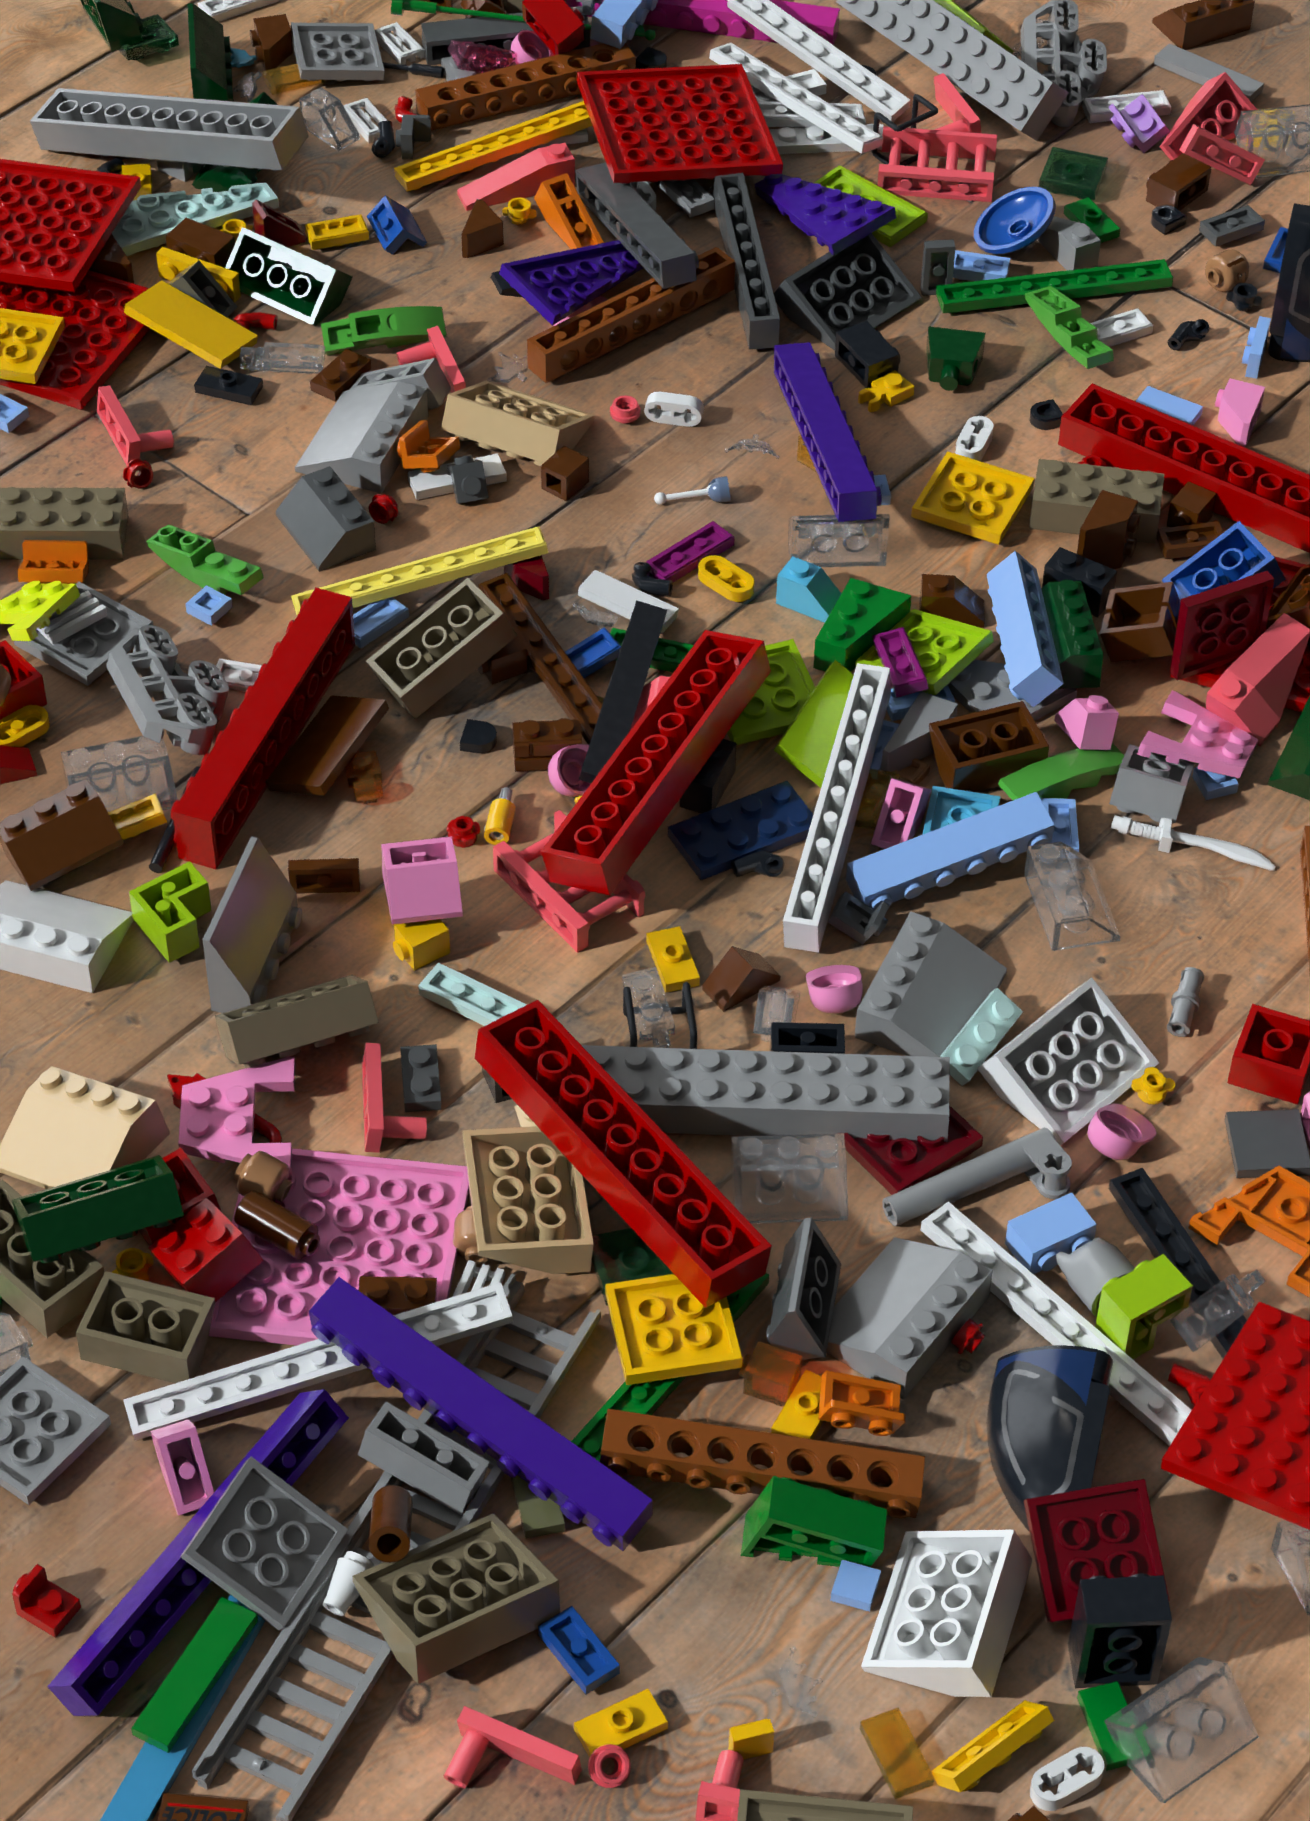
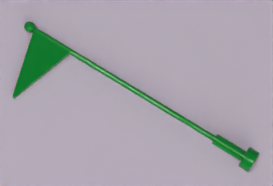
[391,0,656,41]

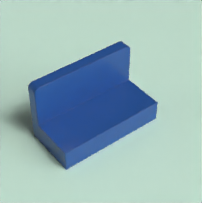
[367,195,427,255]

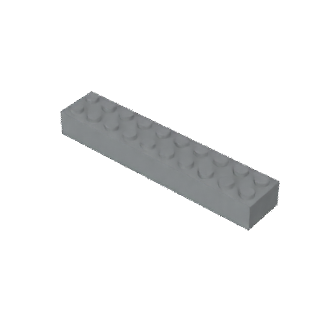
[836,0,1069,141]
[30,88,309,171]
[582,1045,950,1142]

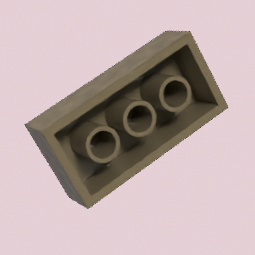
[1029,459,1164,544]
[0,487,129,559]
[366,578,518,719]
[215,975,379,1068]
[0,1179,104,1338]

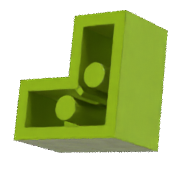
[129,861,212,963]
[1095,1254,1193,1359]

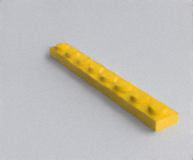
[394,101,593,192]

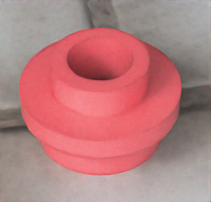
[610,395,641,424]
[588,1744,631,1788]

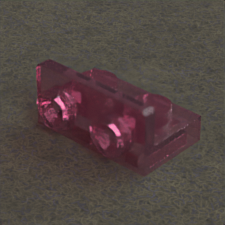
[448,40,516,73]

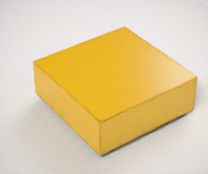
[728,1719,774,1760]

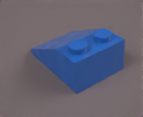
[1162,521,1286,602]

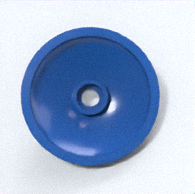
[974,187,1056,254]

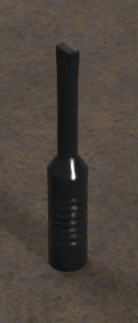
[383,62,444,78]

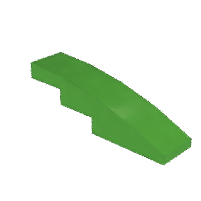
[1025,286,1114,369]
[998,743,1124,800]

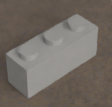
[358,1402,490,1515]

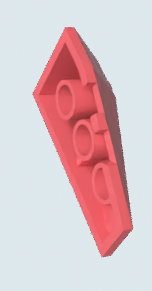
[1160,72,1261,160]
[457,143,575,211]
[1206,613,1310,746]

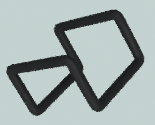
[872,94,938,166]
[623,982,697,1049]

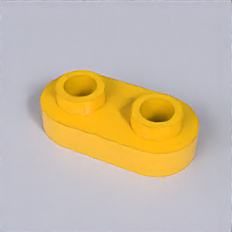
[698,555,754,602]
[0,705,50,747]

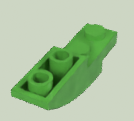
[321,306,447,356]
[146,524,264,595]

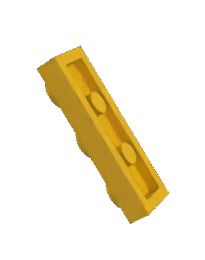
[156,247,241,303]
[931,1700,1055,1793]

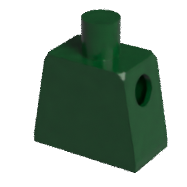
[926,326,986,391]

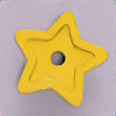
[219,219,253,243]

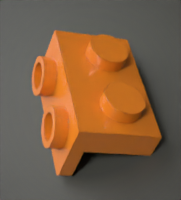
[397,420,460,472]
[18,540,89,584]
[818,1370,906,1436]

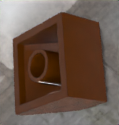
[1077,490,1141,569]

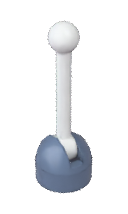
[654,476,731,505]

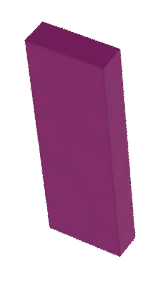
[646,521,735,583]
[872,627,929,698]

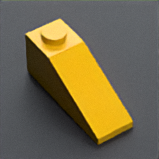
[393,919,450,971]

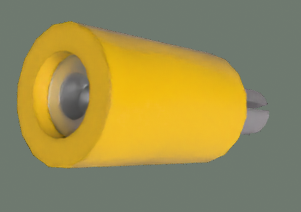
[484,787,516,845]

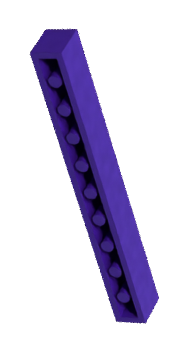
[774,342,882,522]
[309,1277,653,1551]
[47,1389,349,1716]

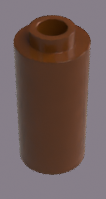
[234,1190,320,1259]
[369,1485,413,1563]

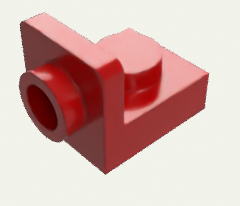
[12,1564,81,1638]

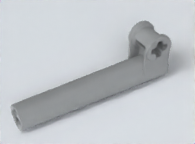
[882,1127,1072,1226]

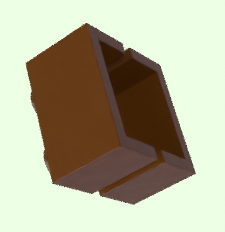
[1100,582,1180,662]

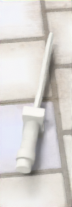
[1111,815,1275,871]

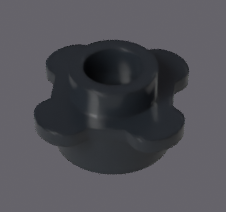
[1226,283,1262,311]

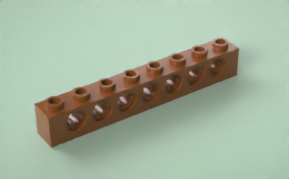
[415,43,636,130]
[527,247,735,383]
[600,1409,925,1519]

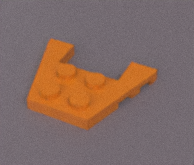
[1188,1166,1310,1298]

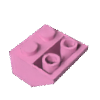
[381,836,463,925]

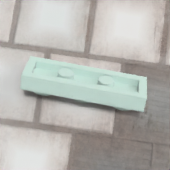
[418,962,527,1026]
[940,987,1023,1086]

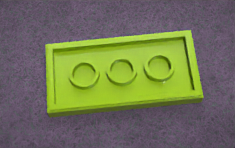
[814,165,928,247]
[774,660,854,788]

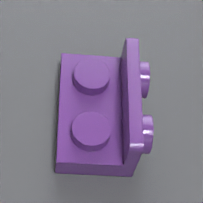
[1109,94,1170,154]

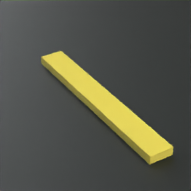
[291,526,548,616]

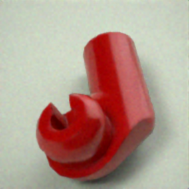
[394,96,417,123]
[233,312,278,330]
[1168,1363,1210,1406]

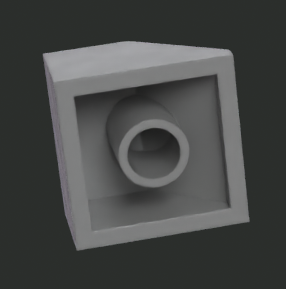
[1109,744,1194,823]

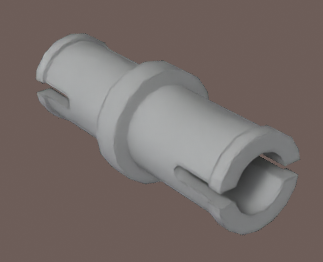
[1167,967,1204,1037]

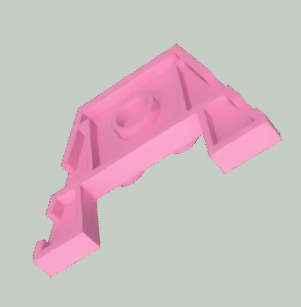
[1137,690,1259,779]
[178,1057,295,1178]

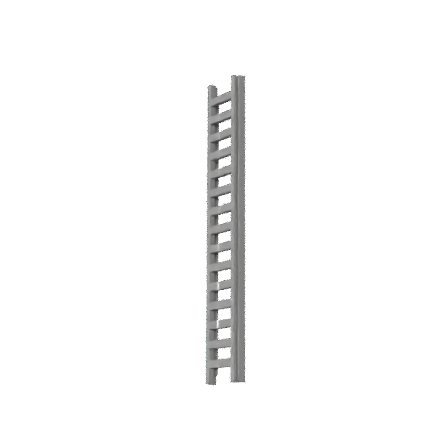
[192,1273,601,1821]

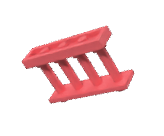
[878,126,997,202]
[493,810,646,953]

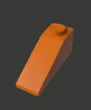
[534,173,604,250]

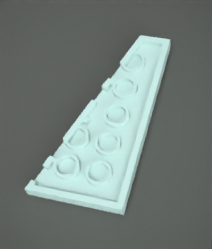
[112,182,279,256]

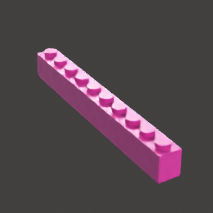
[566,0,840,45]

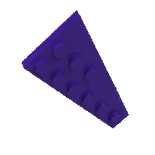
[755,174,897,255]
[499,240,644,326]

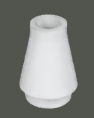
[322,1551,375,1616]

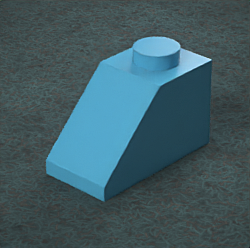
[776,556,841,623]

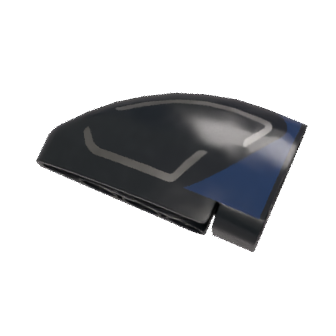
[1268,203,1310,362]
[986,1345,1113,1532]

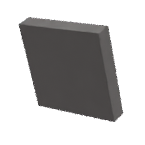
[1225,1109,1310,1178]

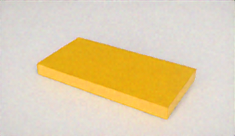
[124,280,258,369]

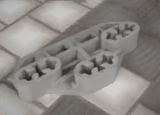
[1020,0,1107,127]
[106,625,229,755]

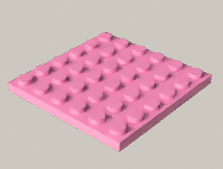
[209,1148,470,1347]

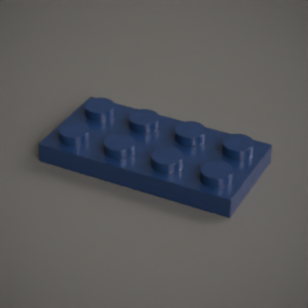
[668,781,814,880]

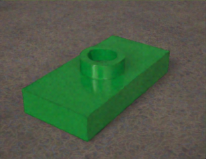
[1063,197,1120,243]

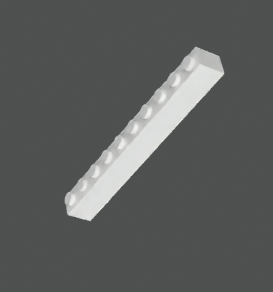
[783,663,891,953]

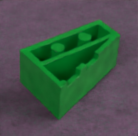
[813,578,911,672]
[741,1476,887,1567]

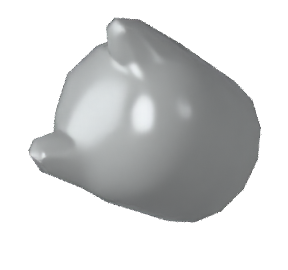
[1056,1237,1134,1317]

